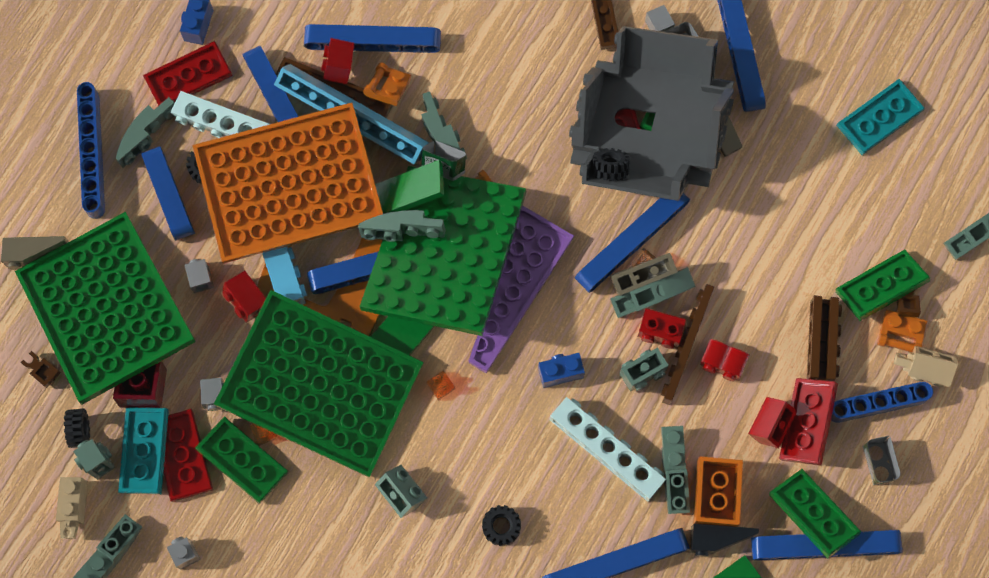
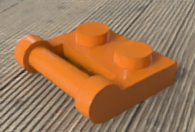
[363,62,411,106]
[877,309,927,352]

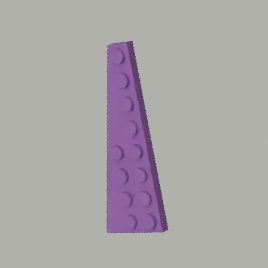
[469,205,574,374]

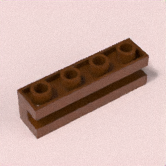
[807,295,842,381]

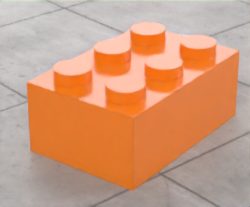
[693,456,743,527]

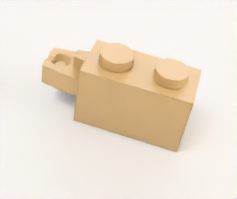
[894,346,958,387]
[56,477,88,539]

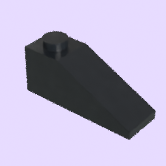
[690,524,759,557]

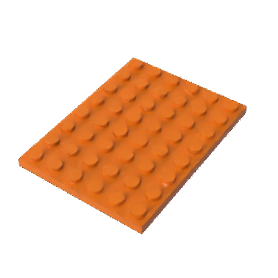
[192,103,383,264]

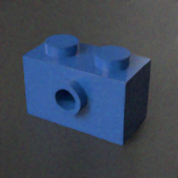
[180,0,214,45]
[538,353,585,388]

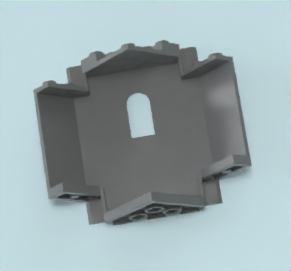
[569,26,734,201]

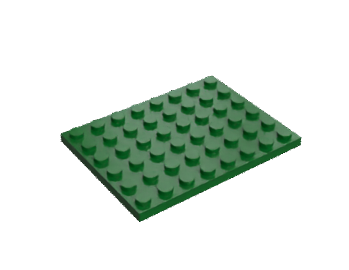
[360,166,526,336]
[15,212,196,405]
[214,290,424,478]

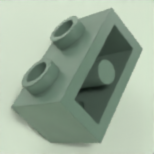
[620,347,669,392]
[73,439,115,480]
[375,465,427,518]

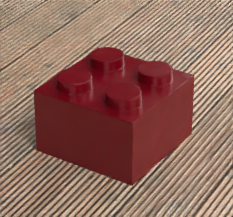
[113,361,167,408]

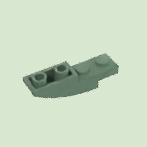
[421,92,467,159]
[116,97,175,168]
[358,210,446,242]
[943,213,989,260]
[610,267,696,318]
[661,426,690,514]
[73,514,142,578]

